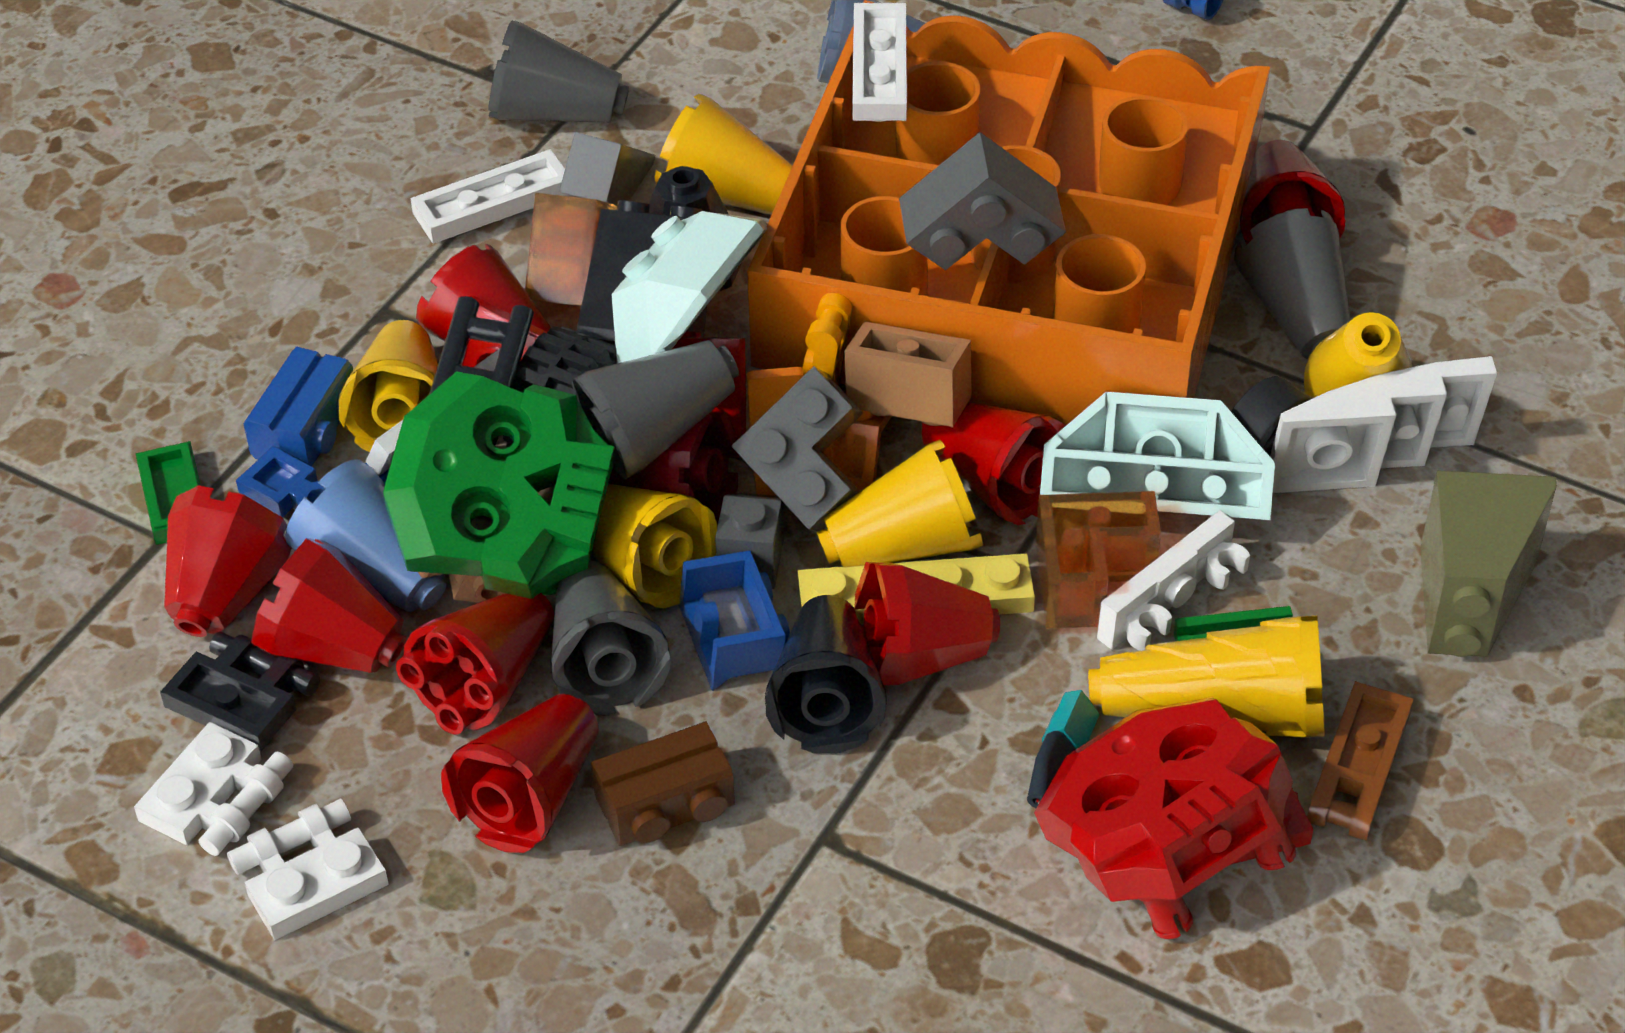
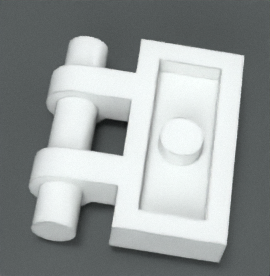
[134,722,293,856]
[227,798,389,941]

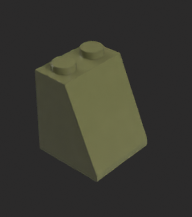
[1420,470,1557,657]

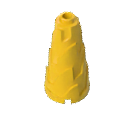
[1088,615,1325,737]

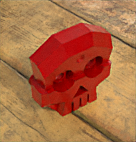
[1034,698,1296,939]

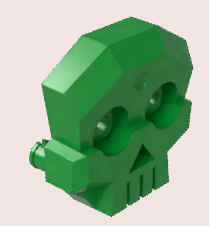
[383,371,614,599]

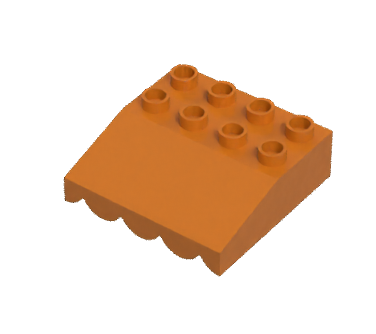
[747,0,1270,425]

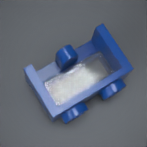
[679,550,790,691]

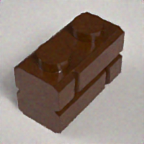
[591,721,735,846]

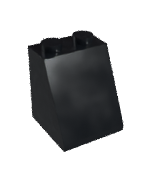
[577,200,707,341]

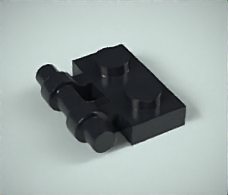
[160,631,320,751]

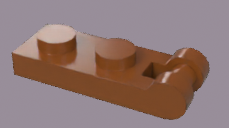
[1307,681,1414,841]

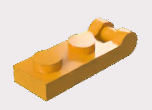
[802,293,853,386]

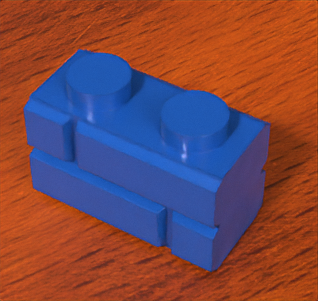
[243,346,353,466]

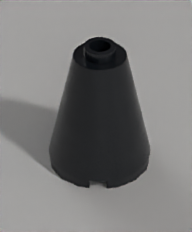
[765,595,887,754]

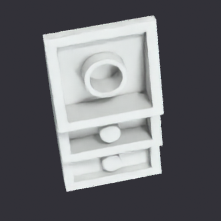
[1270,356,1497,493]

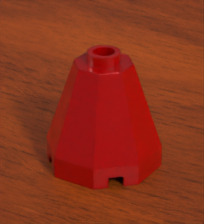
[164,485,292,637]
[251,538,407,673]
[854,562,1000,685]

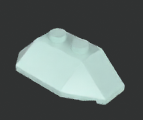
[612,211,767,363]
[1040,392,1275,520]

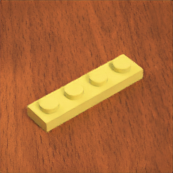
[798,553,1035,625]

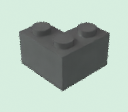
[899,132,1066,270]
[731,366,863,531]

